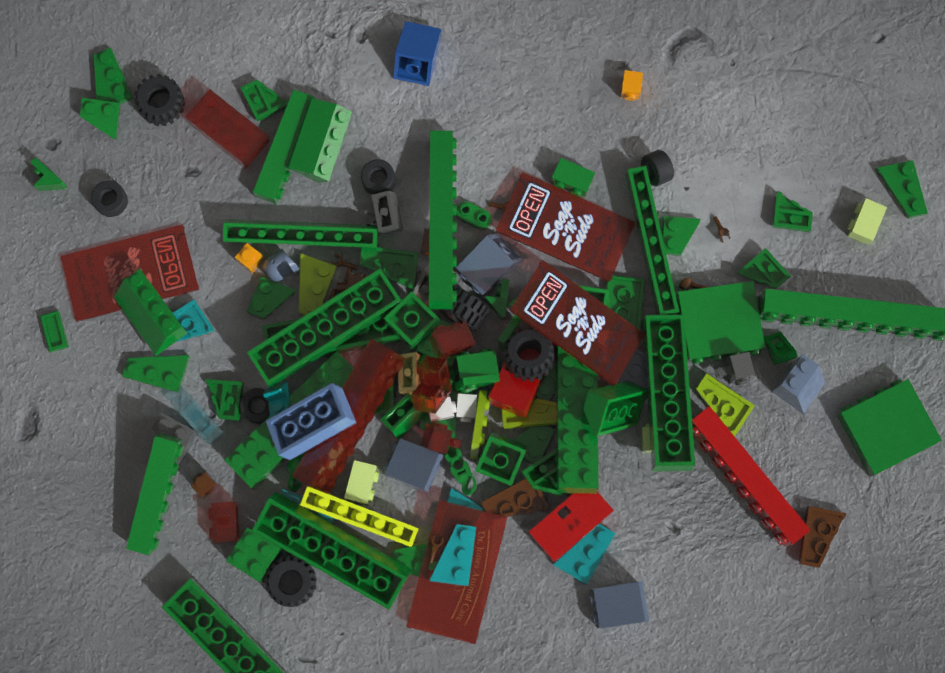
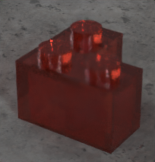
[429,322,476,362]
[411,356,452,414]

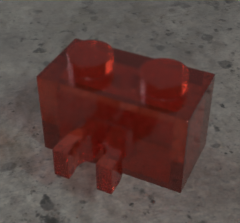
[421,421,461,454]
[208,501,239,544]

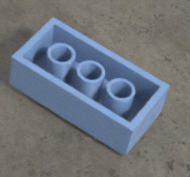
[266,383,356,460]

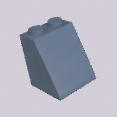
[456,233,523,295]
[772,354,825,414]
[383,438,443,494]
[589,581,649,629]

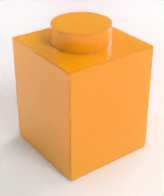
[620,70,643,101]
[235,243,264,273]

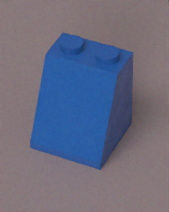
[393,21,441,86]

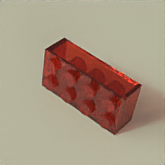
[185,89,270,169]

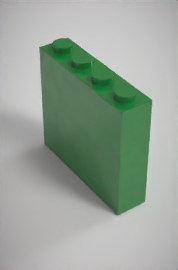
[676,281,765,364]
[837,378,942,477]

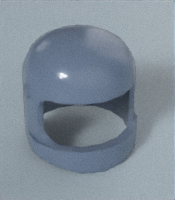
[263,249,300,282]

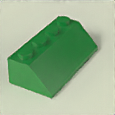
[287,98,352,183]
[114,269,188,356]
[583,381,648,437]

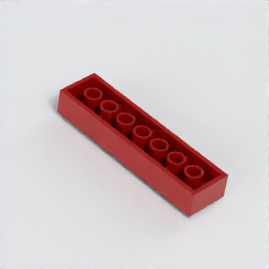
[692,406,810,547]

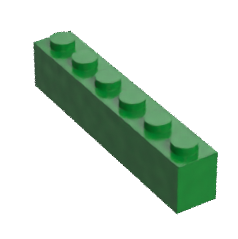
[253,89,315,204]
[126,433,184,555]

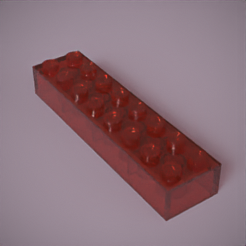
[293,339,405,494]

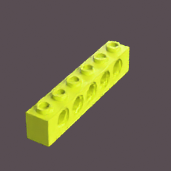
[300,486,419,547]

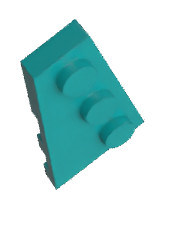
[429,524,476,586]
[553,524,616,585]

